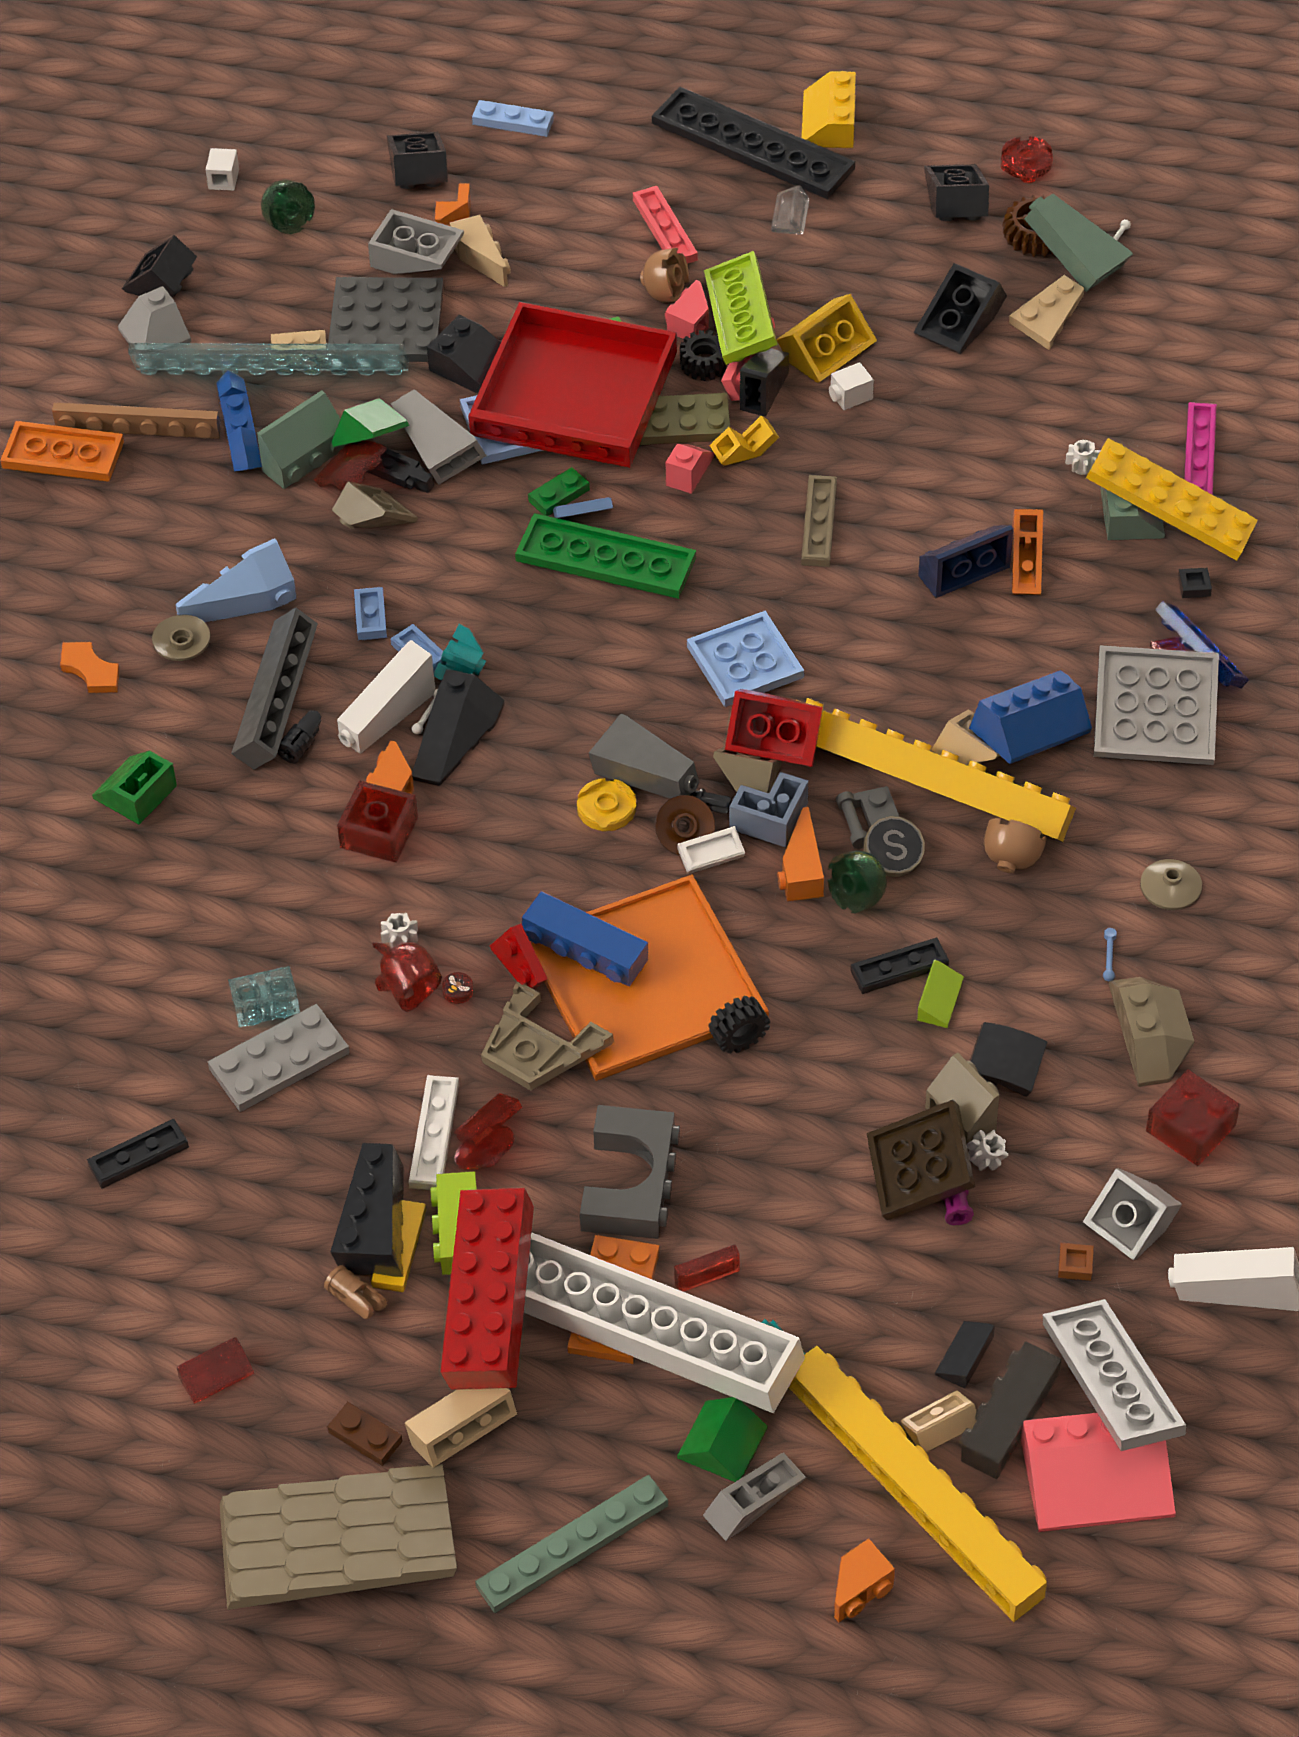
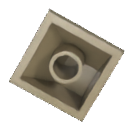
[332,481,418,529]
[713,746,782,794]

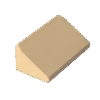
[901,1391,979,1453]

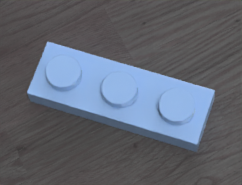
[472,100,554,137]

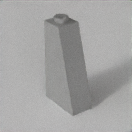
[391,389,486,485]

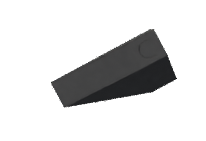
[412,669,505,786]

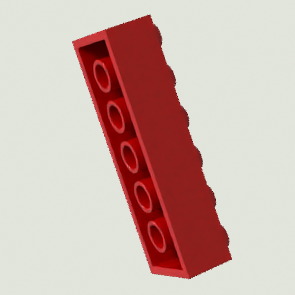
[440,1188,534,1390]

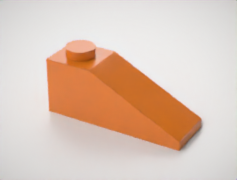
[1012,509,1043,595]
[777,807,824,902]

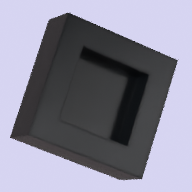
[1178,567,1212,598]

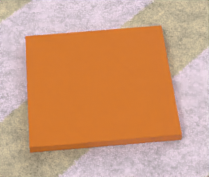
[530,874,769,1081]

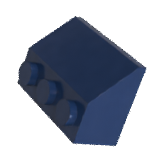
[918,525,1013,598]

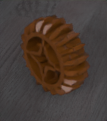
[1002,195,1054,258]

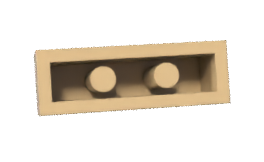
[405,1388,517,1468]

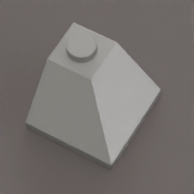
[118,286,191,362]
[1083,1168,1182,1260]

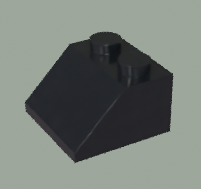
[122,235,197,297]

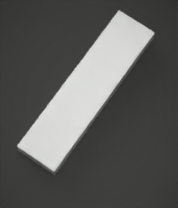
[409,1075,459,1190]

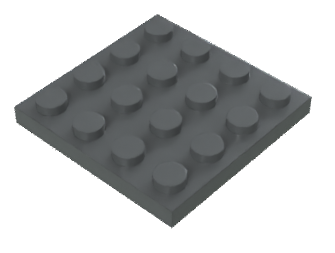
[327,277,444,362]

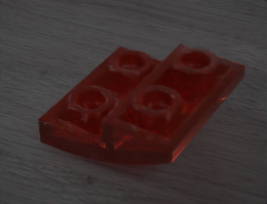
[314,440,387,491]

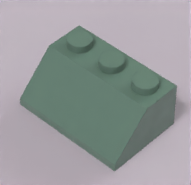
[257,390,348,489]
[1100,486,1165,540]

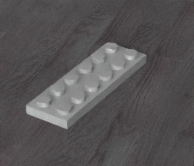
[1043,1299,1186,1451]

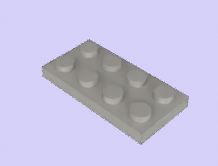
[208,1004,350,1112]

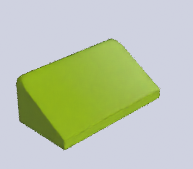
[917,960,964,1028]

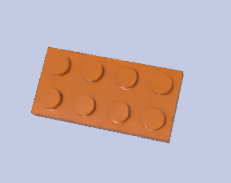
[0,421,124,482]
[567,1235,660,1364]

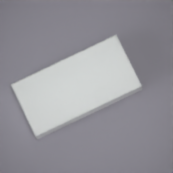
[677,826,745,874]

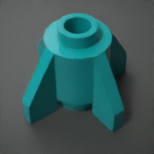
[434,623,486,680]

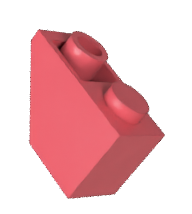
[665,280,709,339]

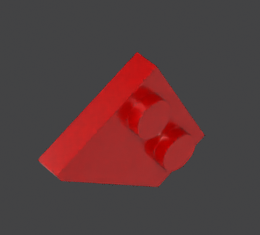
[490,923,548,989]

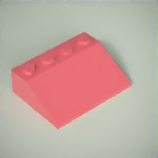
[1021,1413,1176,1532]

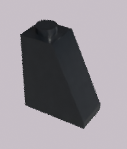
[740,348,789,417]

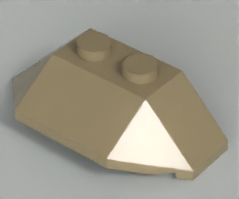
[1109,977,1194,1087]

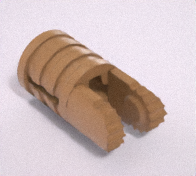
[324,1265,388,1320]

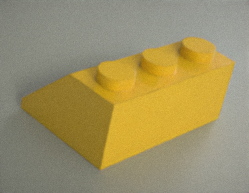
[802,71,856,148]
[776,294,877,383]

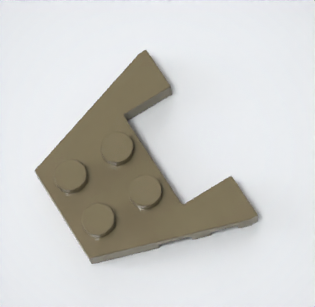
[481,982,614,1091]

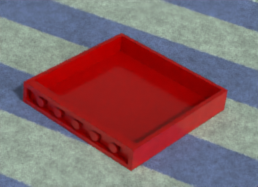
[468,302,677,468]

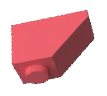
[666,444,715,494]

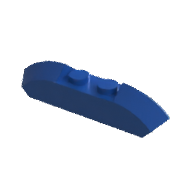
[216,370,262,471]

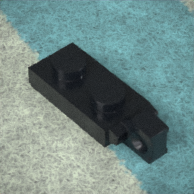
[358,443,434,493]

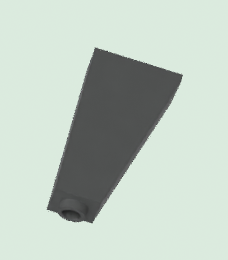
[589,714,699,799]

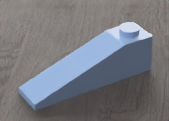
[175,538,297,622]

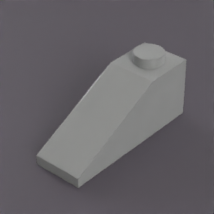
[703,1452,806,1541]

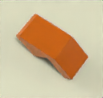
[435,183,471,226]

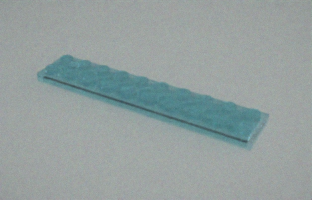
[128,343,409,375]

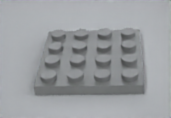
[1093,645,1219,765]

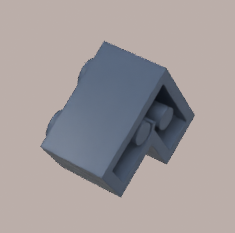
[729,772,808,847]

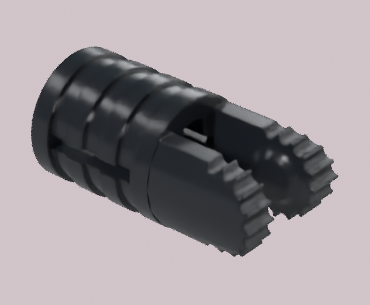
[277,710,322,764]

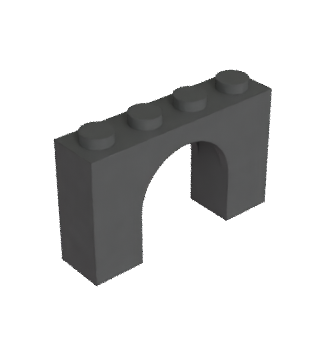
[580,1105,680,1239]

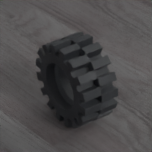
[680,330,729,381]
[708,996,770,1054]

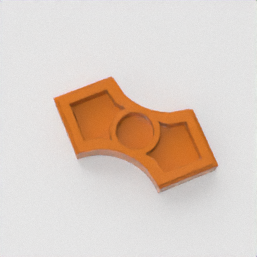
[60,642,120,693]

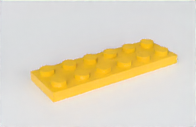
[1086,438,1258,561]

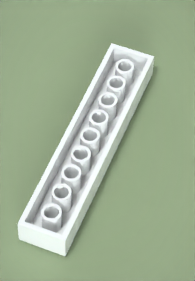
[524,1233,805,1413]

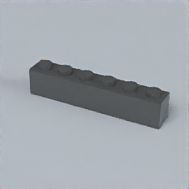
[231,608,318,770]

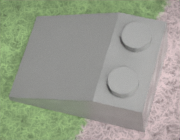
[368,209,464,274]

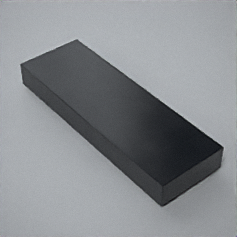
[851,937,949,994]
[87,1118,189,1189]

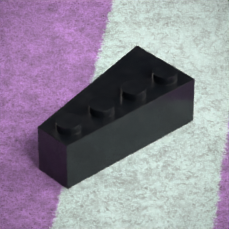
[330,1143,404,1277]

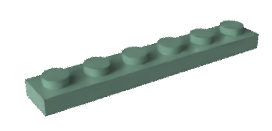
[475,1474,668,1613]

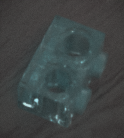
[228,966,300,1027]

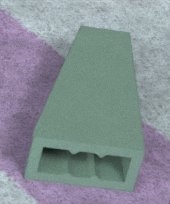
[1025,193,1133,292]

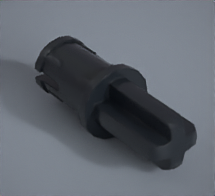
[690,788,732,814]

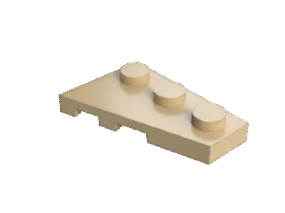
[1009,275,1084,350]

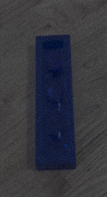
[1155,601,1249,689]

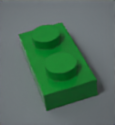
[528,467,590,516]

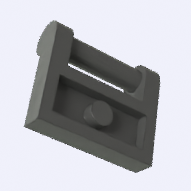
[836,786,899,849]

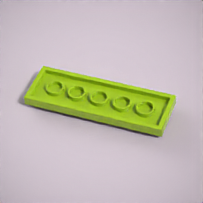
[704,251,778,365]

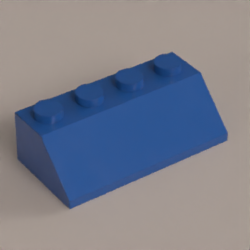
[969,670,1092,764]

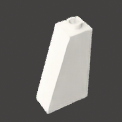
[337,640,435,754]
[1168,1247,1299,1311]

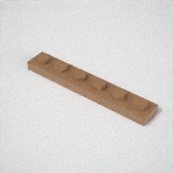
[52,402,221,439]

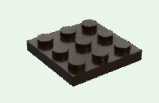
[866,1099,975,1221]

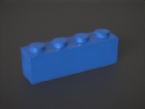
[522,891,648,987]

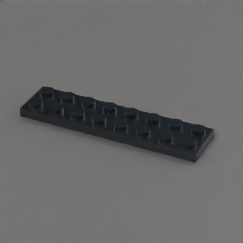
[651,87,856,199]

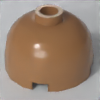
[640,248,689,303]
[984,818,1047,873]

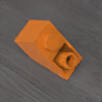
[365,741,414,812]
[834,1538,895,1623]

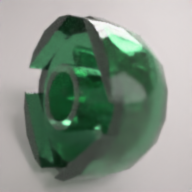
[260,179,315,234]
[827,850,887,914]

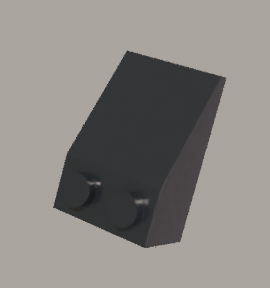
[387,132,448,189]
[924,164,989,221]
[914,263,1007,354]
[427,315,501,394]

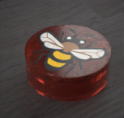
[442,972,474,1004]

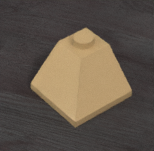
[931,709,1000,765]

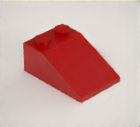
[725,689,823,767]

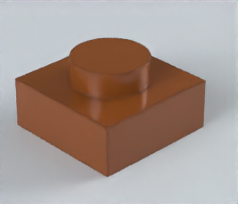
[1058,1243,1094,1281]

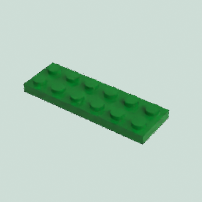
[515,513,696,599]

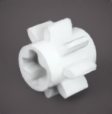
[1065,440,1100,475]
[381,913,418,951]
[967,1130,1008,1171]

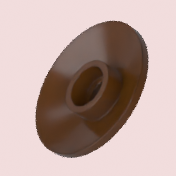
[655,795,715,855]

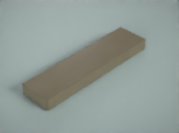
[801,475,837,567]

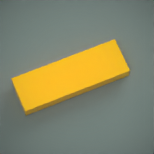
[371,1200,426,1292]

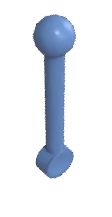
[1103,928,1117,982]

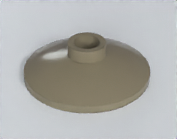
[152,615,211,661]
[1140,859,1202,910]

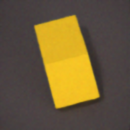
[709,416,779,466]

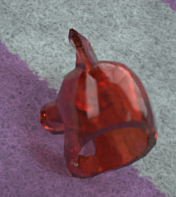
[372,942,442,1012]

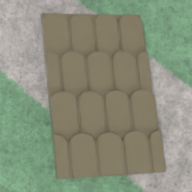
[219,1464,457,1610]

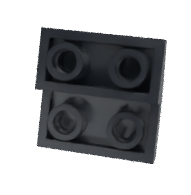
[970,1022,1048,1097]

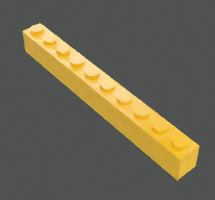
[796,698,1076,842]
[788,1346,1047,1622]

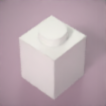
[206,148,239,191]
[829,362,874,410]

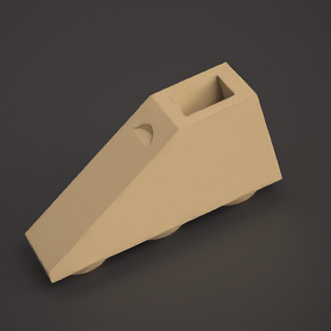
[450,215,511,287]

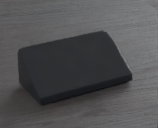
[935,1321,995,1389]

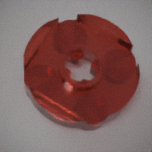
[1000,136,1053,183]

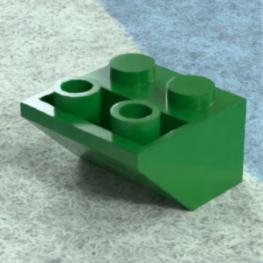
[92,750,177,825]

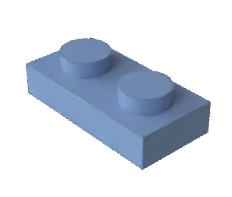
[354,587,387,640]

